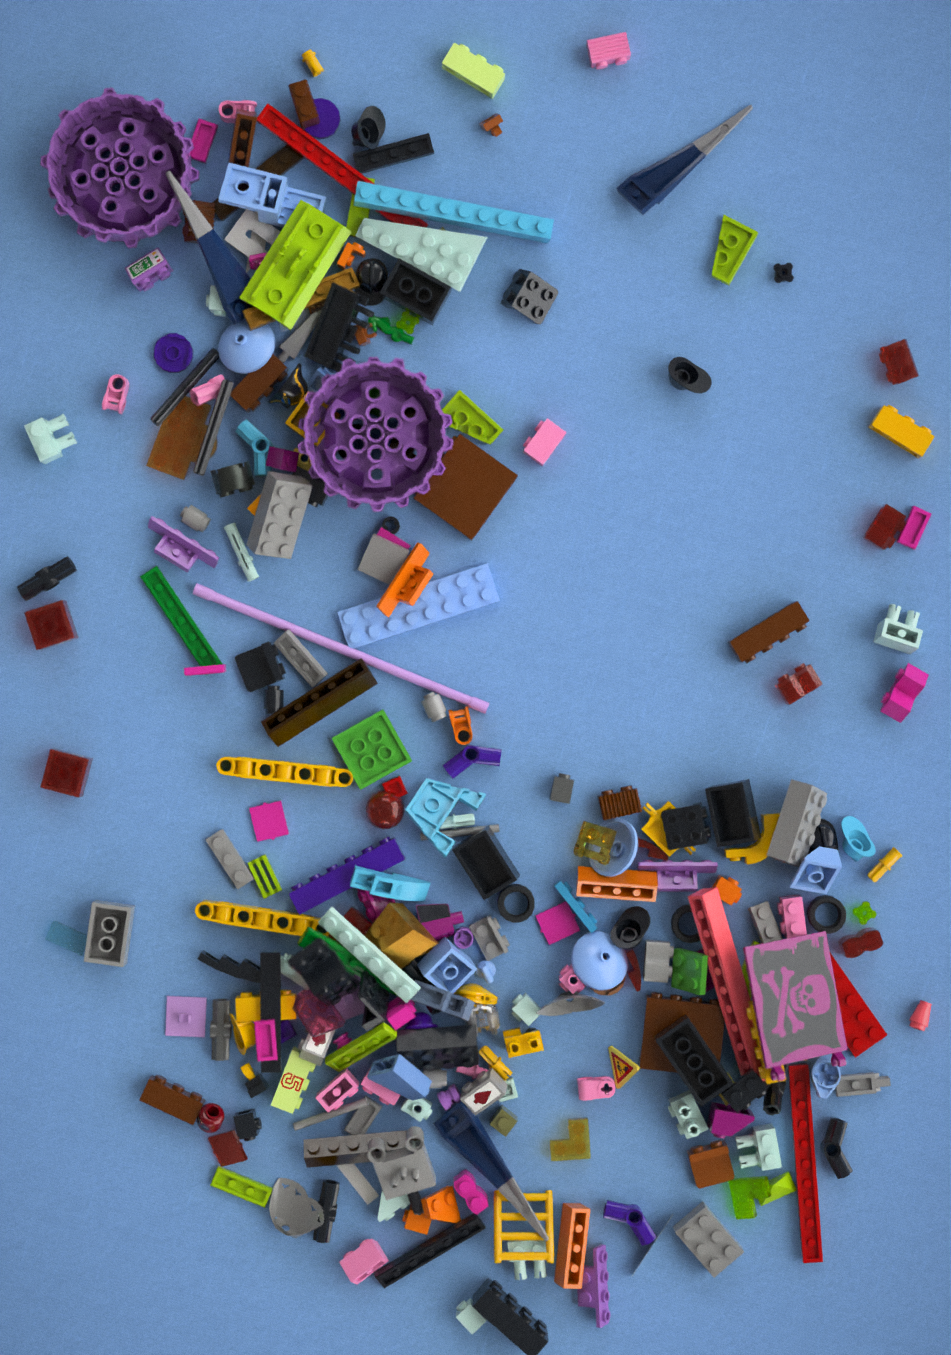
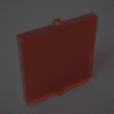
[208,1130,248,1167]

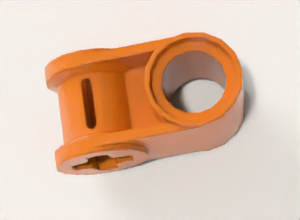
[448,706,473,745]

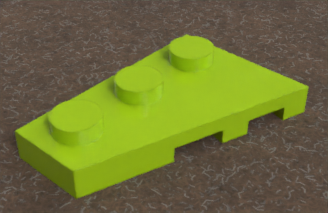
[712,214,758,286]
[442,390,504,445]

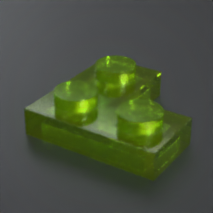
[728,1176,771,1219]

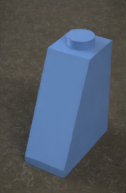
[367,1054,432,1101]

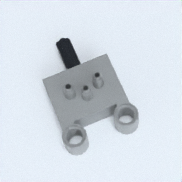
[367,1126,436,1215]

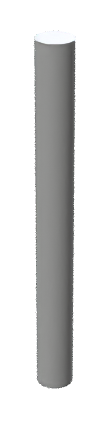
[420,824,500,841]
[293,1097,369,1131]

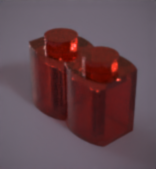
[863,504,907,550]
[775,663,823,705]
[838,928,884,958]

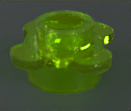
[396,311,419,334]
[853,901,876,925]

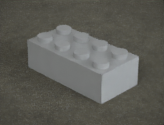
[247,471,313,559]
[767,779,827,867]

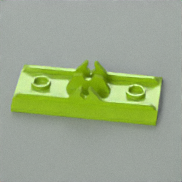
[239,200,351,331]

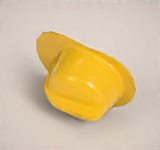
[230,1013,256,1055]

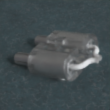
[465,1004,500,1037]

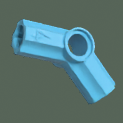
[235,419,273,476]

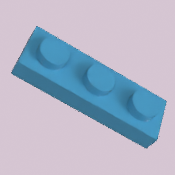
[554,880,598,933]

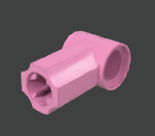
[189,374,225,406]

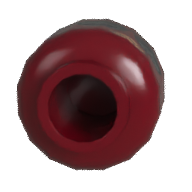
[197,1103,225,1133]

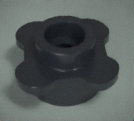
[773,263,794,283]

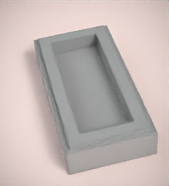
[344,1095,382,1135]

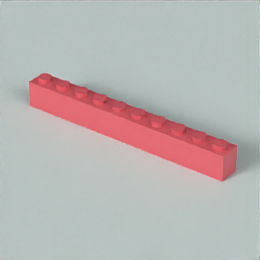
[688,887,765,1081]

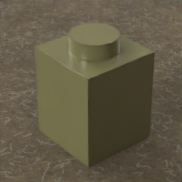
[490,1105,518,1137]

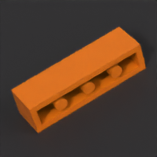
[576,866,658,902]
[554,1203,590,1289]

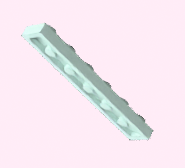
[318,907,421,1003]

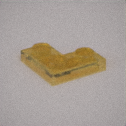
[550,1117,591,1161]

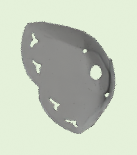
[536,991,605,1016]
[269,1178,324,1238]

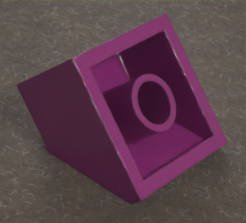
[707,1102,755,1138]

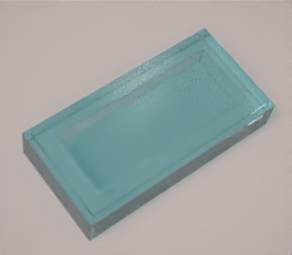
[45,920,87,955]

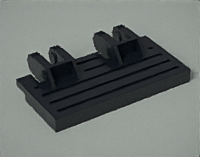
[304,282,375,372]

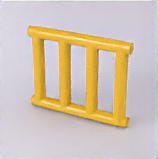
[494,1190,554,1263]

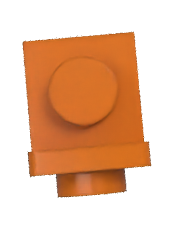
[337,242,366,270]

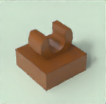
[479,113,503,137]
[354,323,377,346]

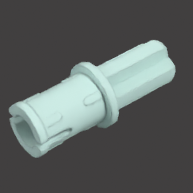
[440,814,475,829]

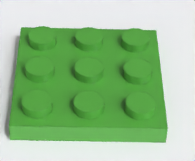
[332,709,412,790]

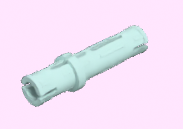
[224,523,259,582]

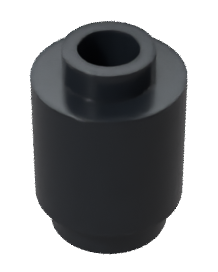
[264,686,284,714]

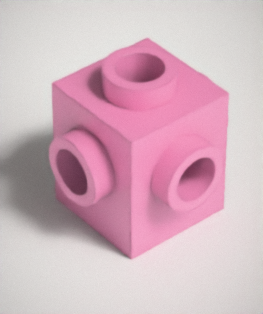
[558,964,586,994]

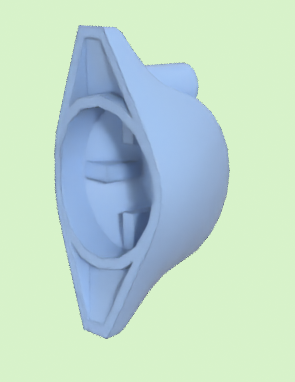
[811,1054,841,1099]

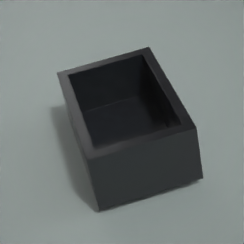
[705,779,761,847]
[452,825,520,900]

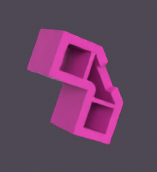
[880,663,929,723]

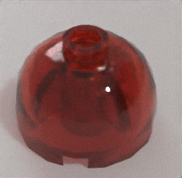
[365,790,405,829]

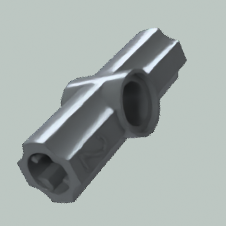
[210,999,232,1061]

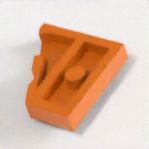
[421,1186,461,1224]

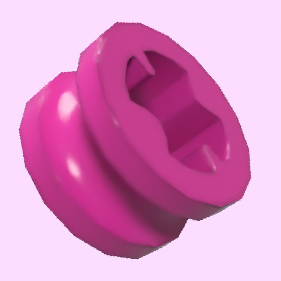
[333,1032,352,1050]

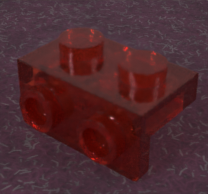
[879,339,919,385]

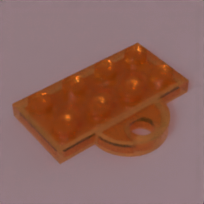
[146,396,218,480]

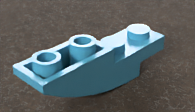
[350,866,431,901]

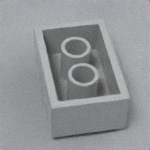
[84,900,135,967]
[673,1201,744,1278]

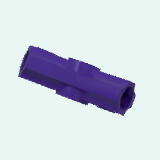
[442,745,502,779]
[603,1200,657,1246]

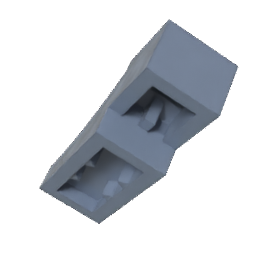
[410,980,475,1021]

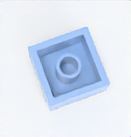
[417,936,477,993]

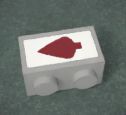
[298,1016,338,1066]
[460,1068,507,1116]

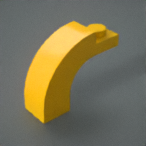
[724,813,780,865]

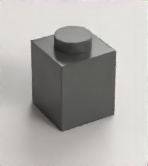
[549,773,574,804]

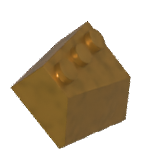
[364,903,439,969]

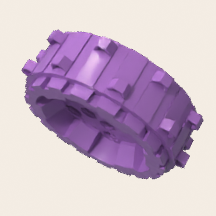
[40,87,200,249]
[298,357,453,512]

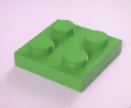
[671,948,708,995]

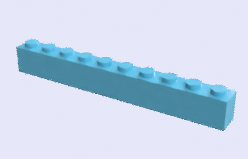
[353,181,554,243]

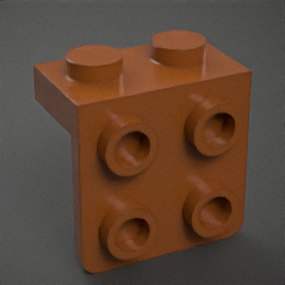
[687,1140,735,1189]

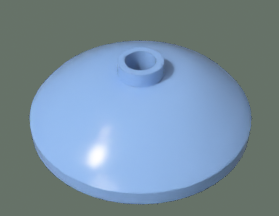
[218,318,275,374]
[588,818,638,877]
[571,931,628,990]

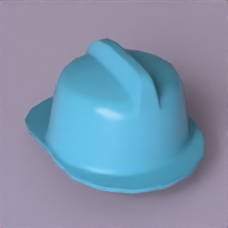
[841,816,876,862]

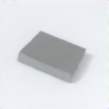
[357,534,410,585]

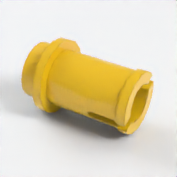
[301,49,324,77]

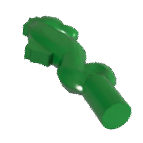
[368,316,414,345]

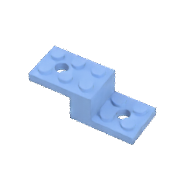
[218,163,326,227]

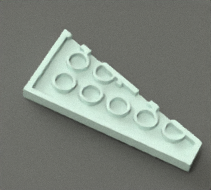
[355,218,488,292]

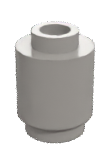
[180,505,211,533]
[421,692,447,722]
[423,1068,447,1089]

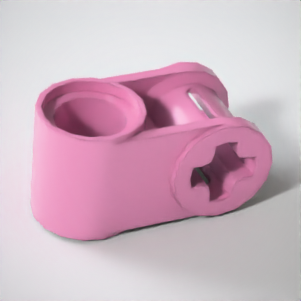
[218,100,257,123]
[102,374,129,414]
[577,1076,616,1101]

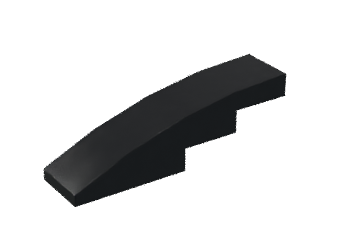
[197,950,260,983]

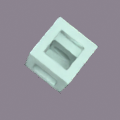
[401,1098,433,1122]

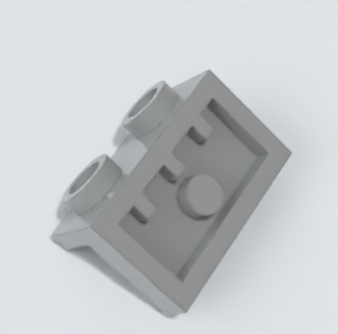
[469,915,510,961]

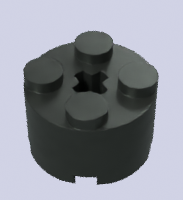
[210,461,255,498]

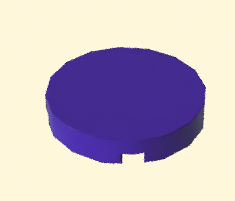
[304,98,341,139]
[154,333,193,373]

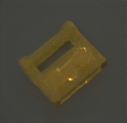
[574,821,617,865]

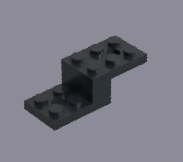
[286,937,360,1006]

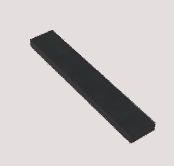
[260,952,281,1073]
[374,1213,486,1288]

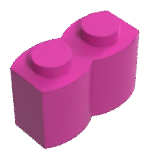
[386,996,417,1030]
[454,1169,488,1214]

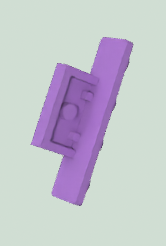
[148,516,219,573]
[637,860,718,892]
[577,1244,611,1328]

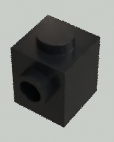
[233,1108,262,1141]

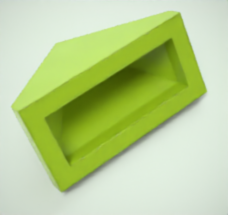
[753,1171,797,1206]

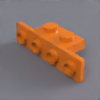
[376,542,433,617]

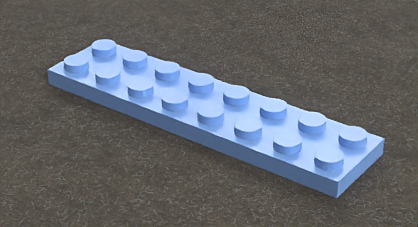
[337,563,500,649]

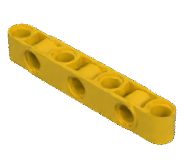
[216,756,354,787]
[195,900,329,936]

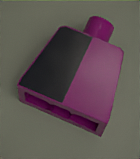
[416,904,464,942]

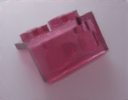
[292,989,345,1037]

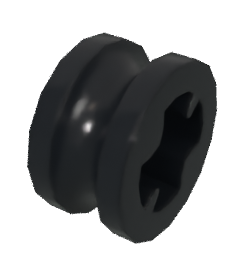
[382,517,400,534]

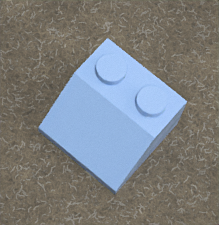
[789,846,842,894]

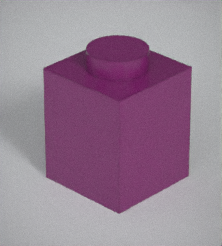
[265,446,299,472]

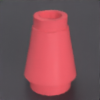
[909,1000,932,1031]

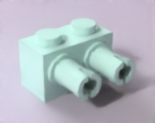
[24,414,77,464]
[874,604,923,655]
[668,1090,708,1139]
[735,1123,782,1171]
[507,1240,547,1280]

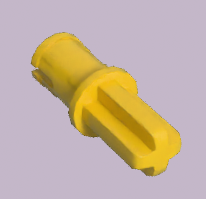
[867,847,902,882]
[478,1045,513,1081]

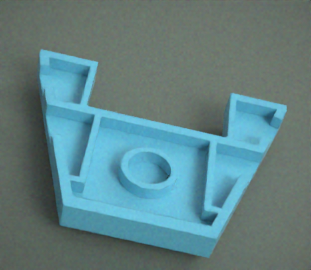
[405,778,486,858]

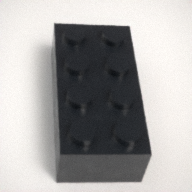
[653,1014,734,1106]
[396,1024,479,1071]
[473,1278,549,1355]

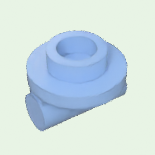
[476,961,496,984]

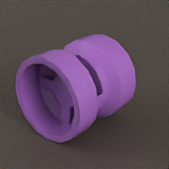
[454,927,474,949]
[437,1084,461,1111]

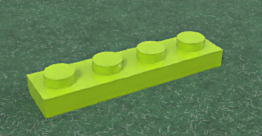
[325,1022,397,1072]

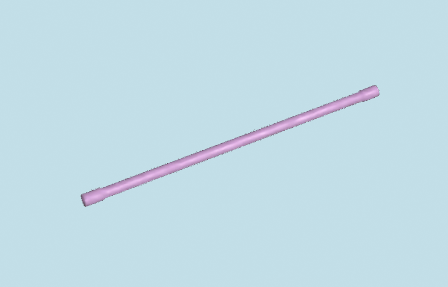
[193,583,489,714]

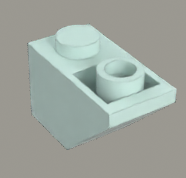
[378,1190,410,1222]

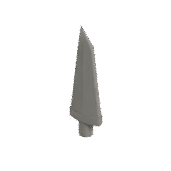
[278,310,322,363]

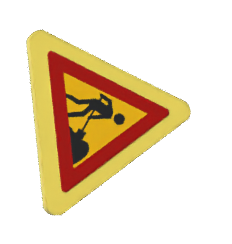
[608,1046,640,1089]

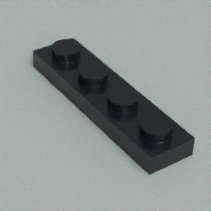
[353,133,434,174]

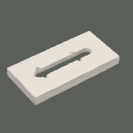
[224,209,280,258]

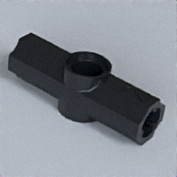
[17,556,77,601]
[313,1179,340,1243]

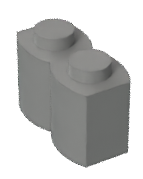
[643,940,674,983]

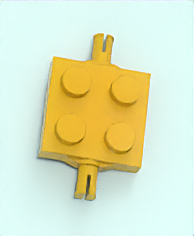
[641,801,696,857]

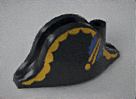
[268,363,308,409]

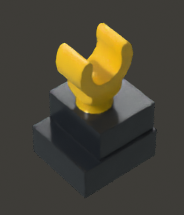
[240,1062,269,1098]

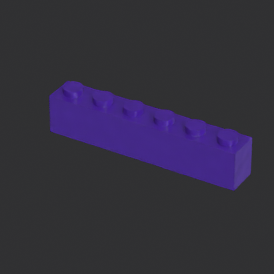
[289,836,406,915]

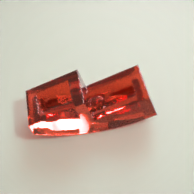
[637,837,668,861]
[625,949,641,992]

